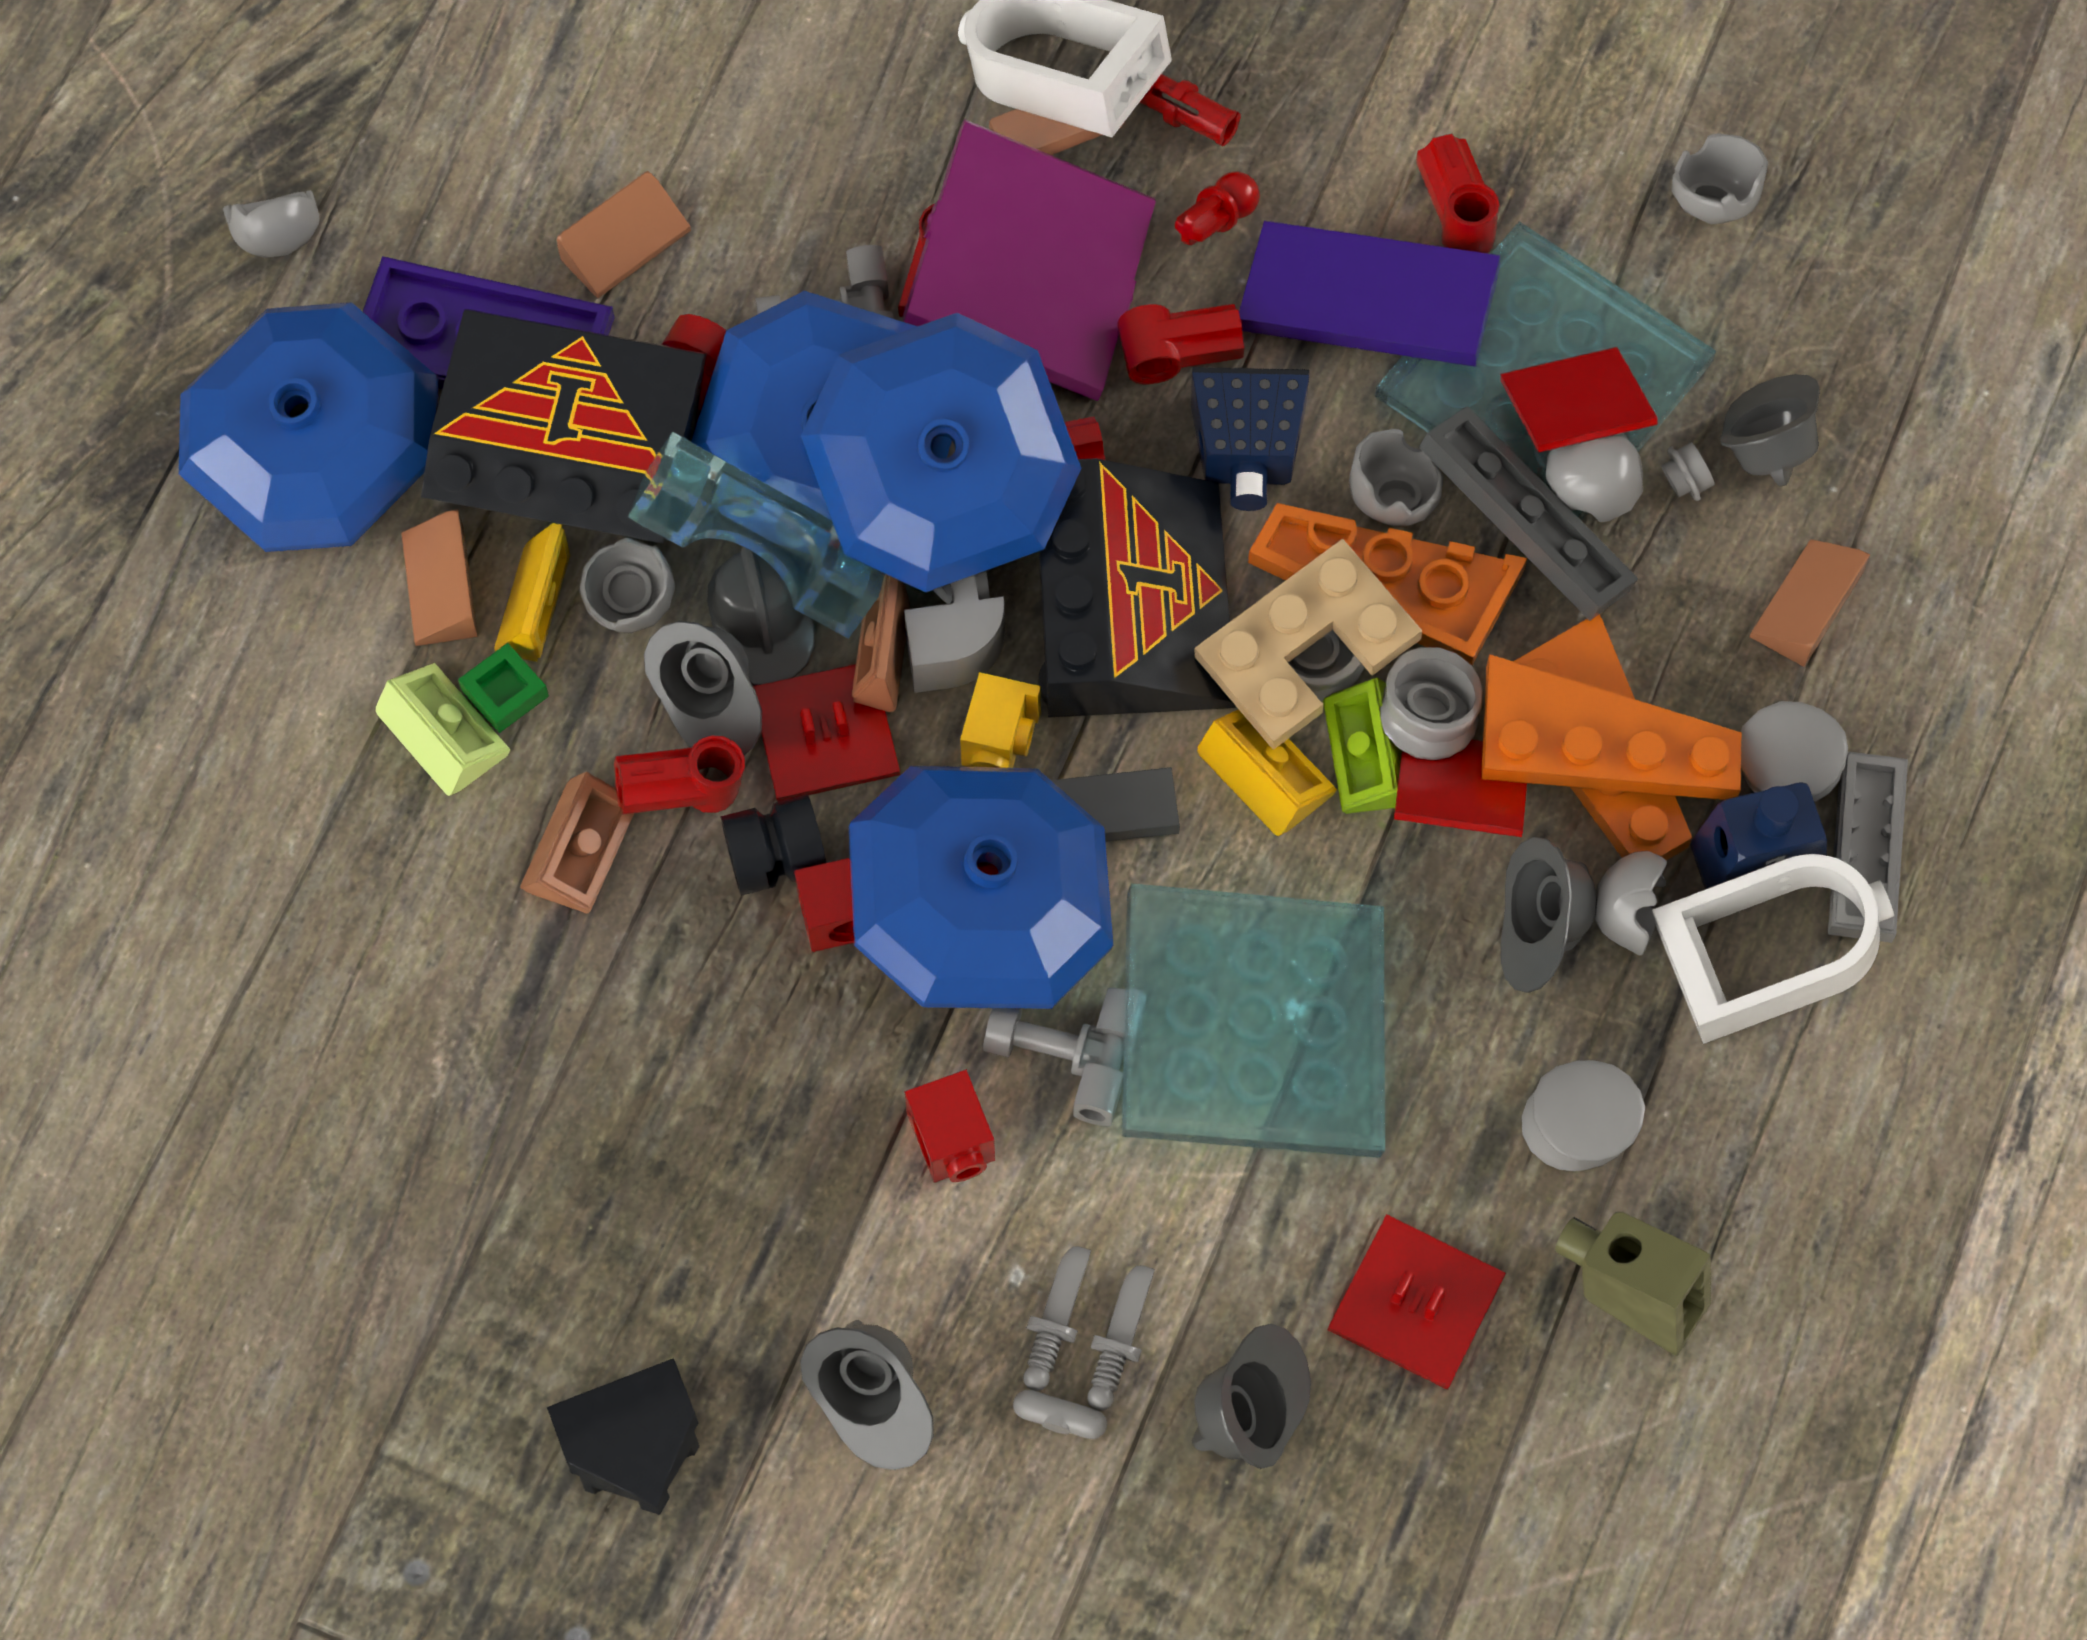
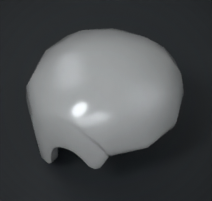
[1672,133,1768,224]
[223,191,320,258]
[1349,429,1444,527]
[1546,433,1643,522]
[579,537,675,633]
[1594,851,1667,956]

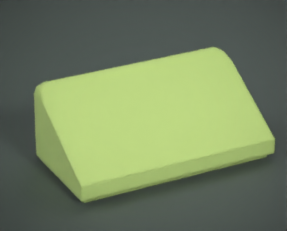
[376,663,511,796]

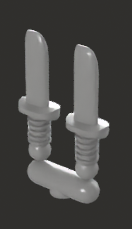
[1013,1246,1155,1439]

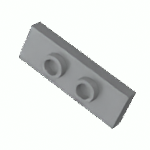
[1828,751,1908,943]

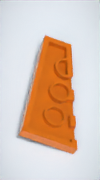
[1248,503,1527,665]
[1514,614,1692,861]
[1481,654,1742,800]

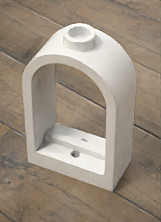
[958,0,1172,137]
[1652,854,1894,1044]

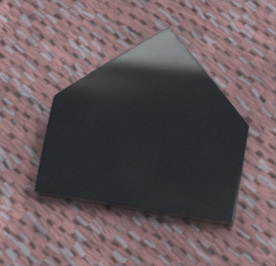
[547,1358,700,1515]

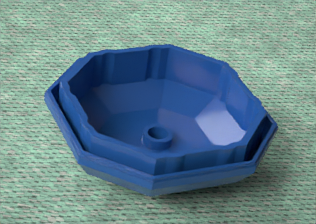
[689,291,952,564]
[179,302,438,552]
[801,313,1082,593]
[848,766,1114,1009]

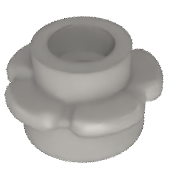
[1661,442,1715,501]

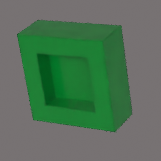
[458,643,549,733]

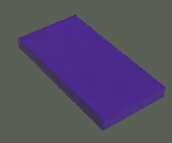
[1239,221,1500,367]
[362,256,615,389]

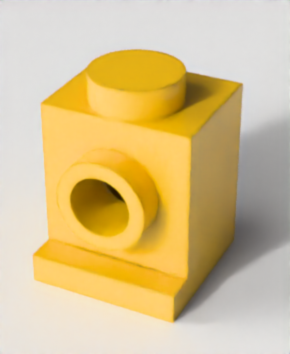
[960,672,1041,768]

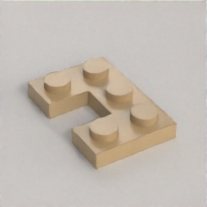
[1194,538,1422,750]

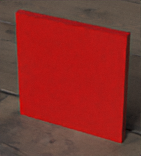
[1500,347,1658,453]
[753,664,901,802]
[1394,740,1527,837]
[1328,1214,1506,1390]

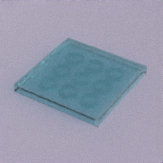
[1375,221,1716,520]
[1122,883,1385,1158]

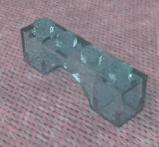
[628,432,885,639]

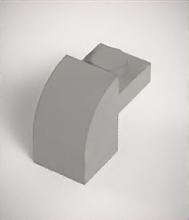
[904,571,1005,693]

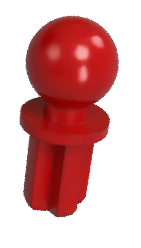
[1175,171,1260,246]

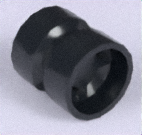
[720,794,827,896]

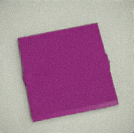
[902,119,1156,401]

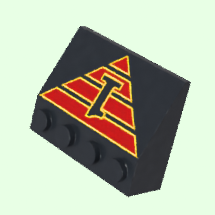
[421,309,707,543]
[1038,458,1236,717]

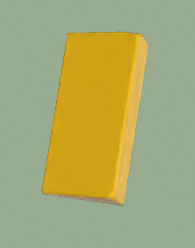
[494,523,570,662]
[1197,709,1337,836]

